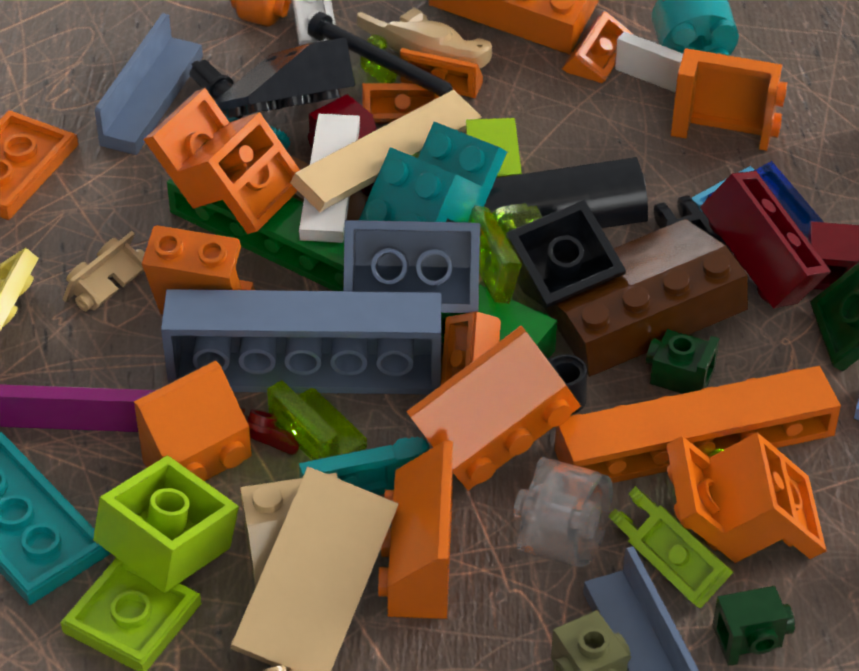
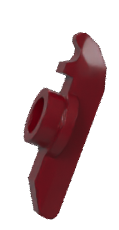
[240,407,300,455]

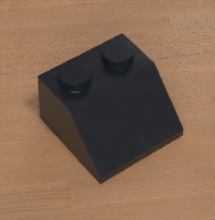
[504,199,626,308]

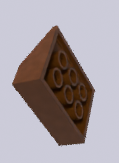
[544,219,748,377]

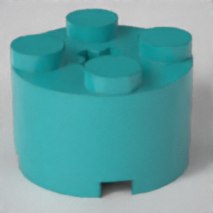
[651,0,739,56]

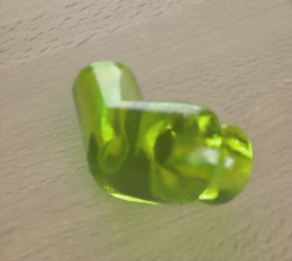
[359,34,397,83]

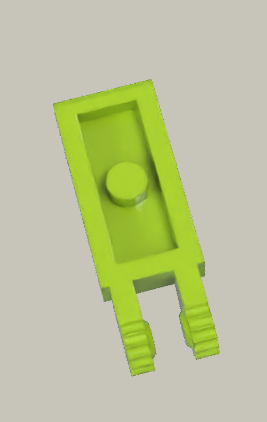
[608,486,733,609]

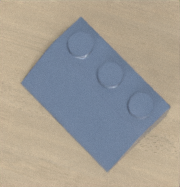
[343,220,480,313]

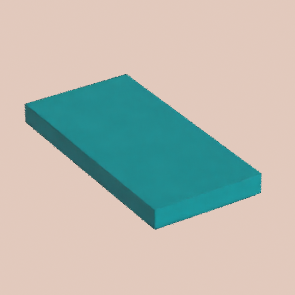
[0,431,111,606]

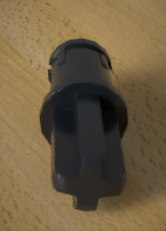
[189,59,244,119]

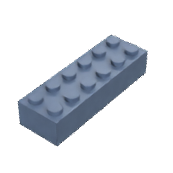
[161,289,442,394]

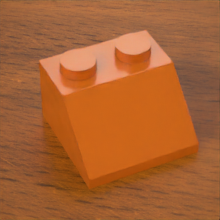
[134,360,252,481]

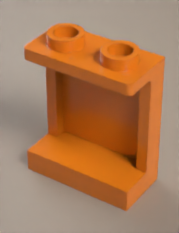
[671,48,788,151]
[142,225,255,315]

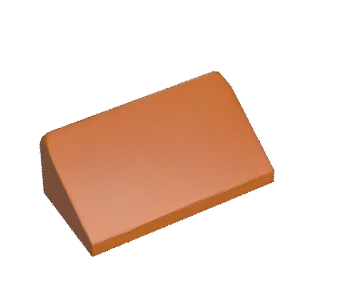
[562,11,634,83]
[400,48,483,98]
[362,83,440,123]
[441,311,501,385]

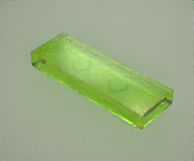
[468,205,522,304]

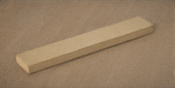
[290,90,482,212]

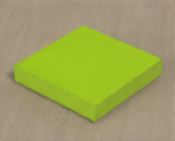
[60,558,202,671]

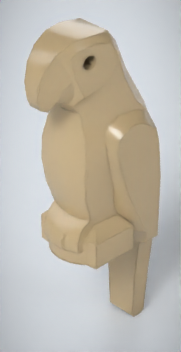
[357,8,492,69]

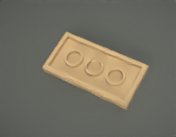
[230,466,399,671]

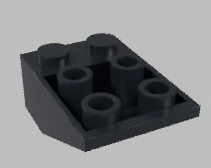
[215,38,355,118]

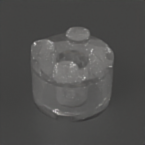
[514,457,613,567]

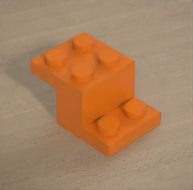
[143,88,300,234]
[666,432,826,563]

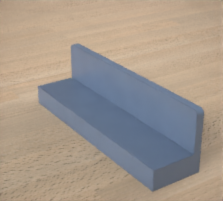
[95,13,203,155]
[583,546,699,671]

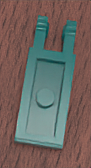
[299,436,430,495]

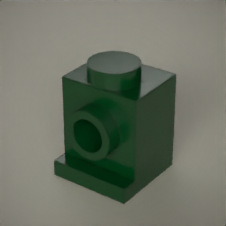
[646,329,720,394]
[712,585,795,666]

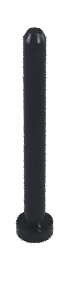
[307,12,453,96]

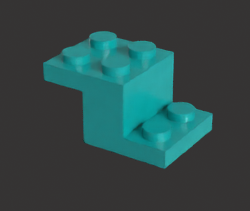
[359,121,508,223]

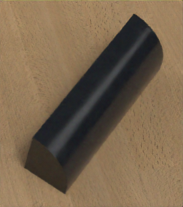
[477,157,648,246]

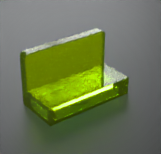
[267,380,367,460]

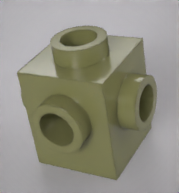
[551,610,631,671]

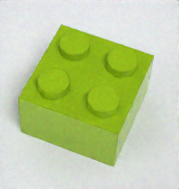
[93,455,239,594]

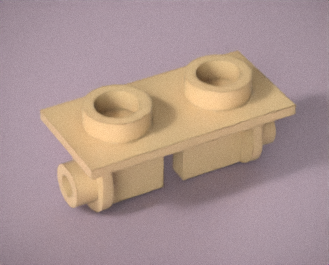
[63,231,145,312]

